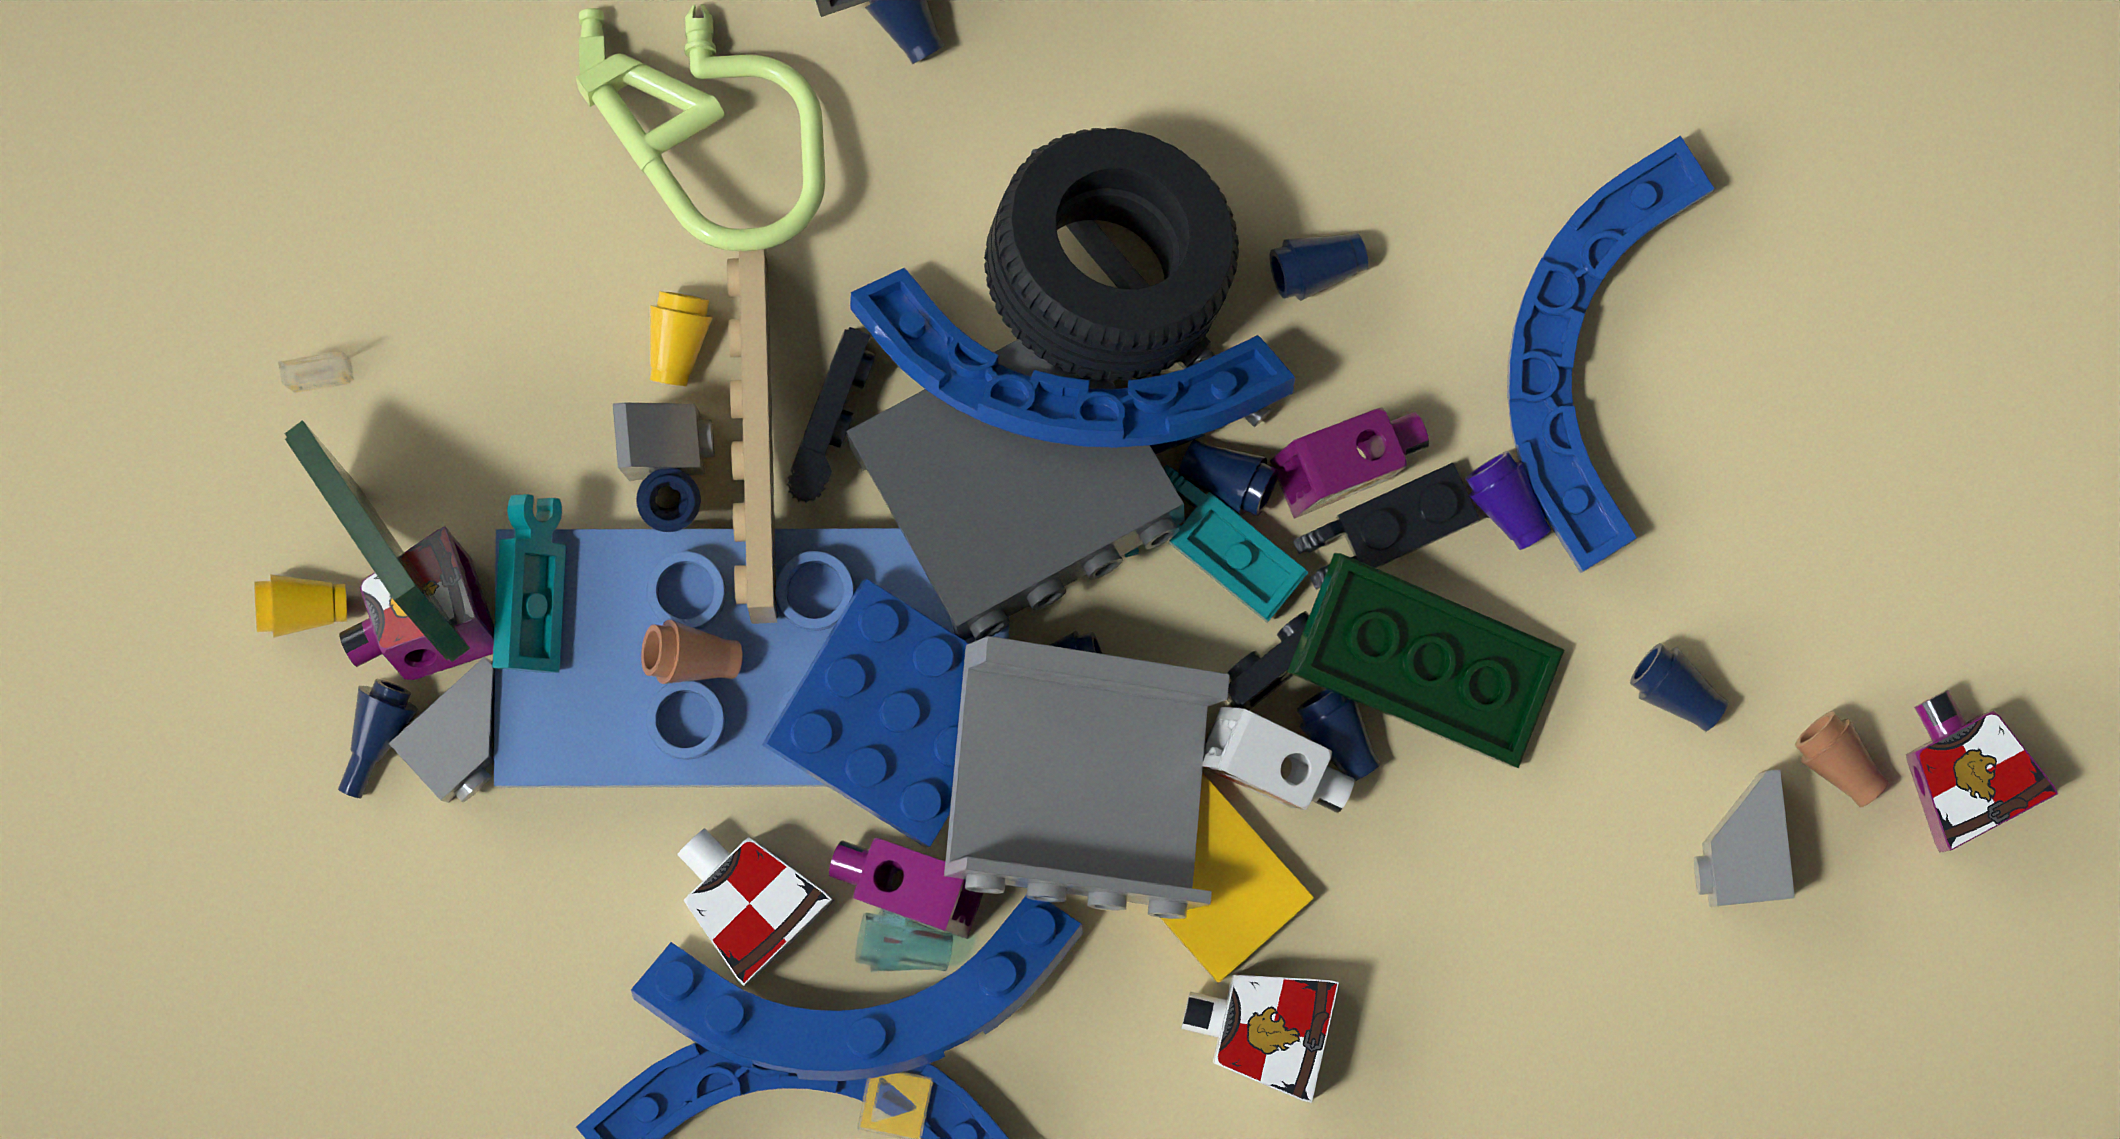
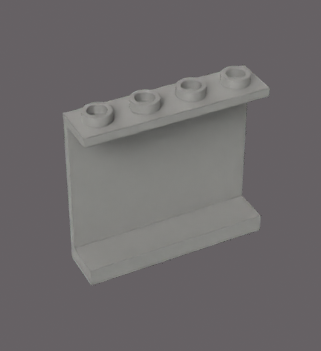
[944,636,1230,919]

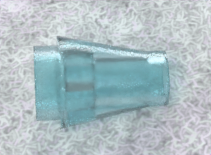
[855,909,953,972]

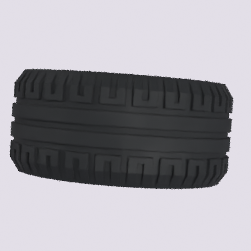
[984,128,1239,381]

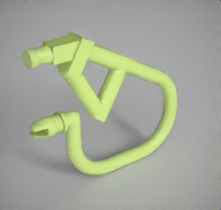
[576,4,825,251]

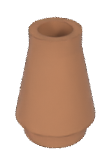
[641,620,743,684]
[1795,712,1888,807]

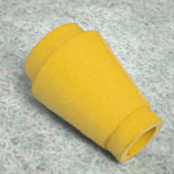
[650,291,713,387]
[254,574,347,638]

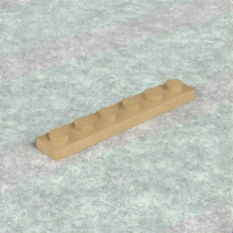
[727,249,777,624]

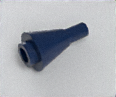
[338,679,418,799]

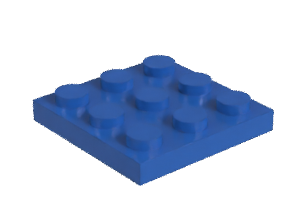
[762,579,969,848]

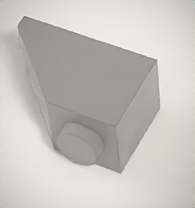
[613,402,715,481]
[389,656,495,803]
[1694,770,1795,907]

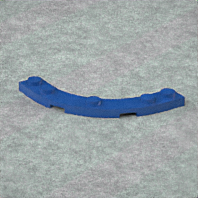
[1507,135,1715,573]
[850,267,1295,448]
[631,894,1083,1081]
[576,1043,1009,1139]

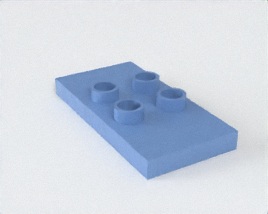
[494,528,1009,788]

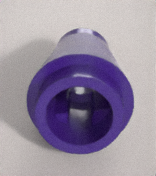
[1465,451,1551,550]

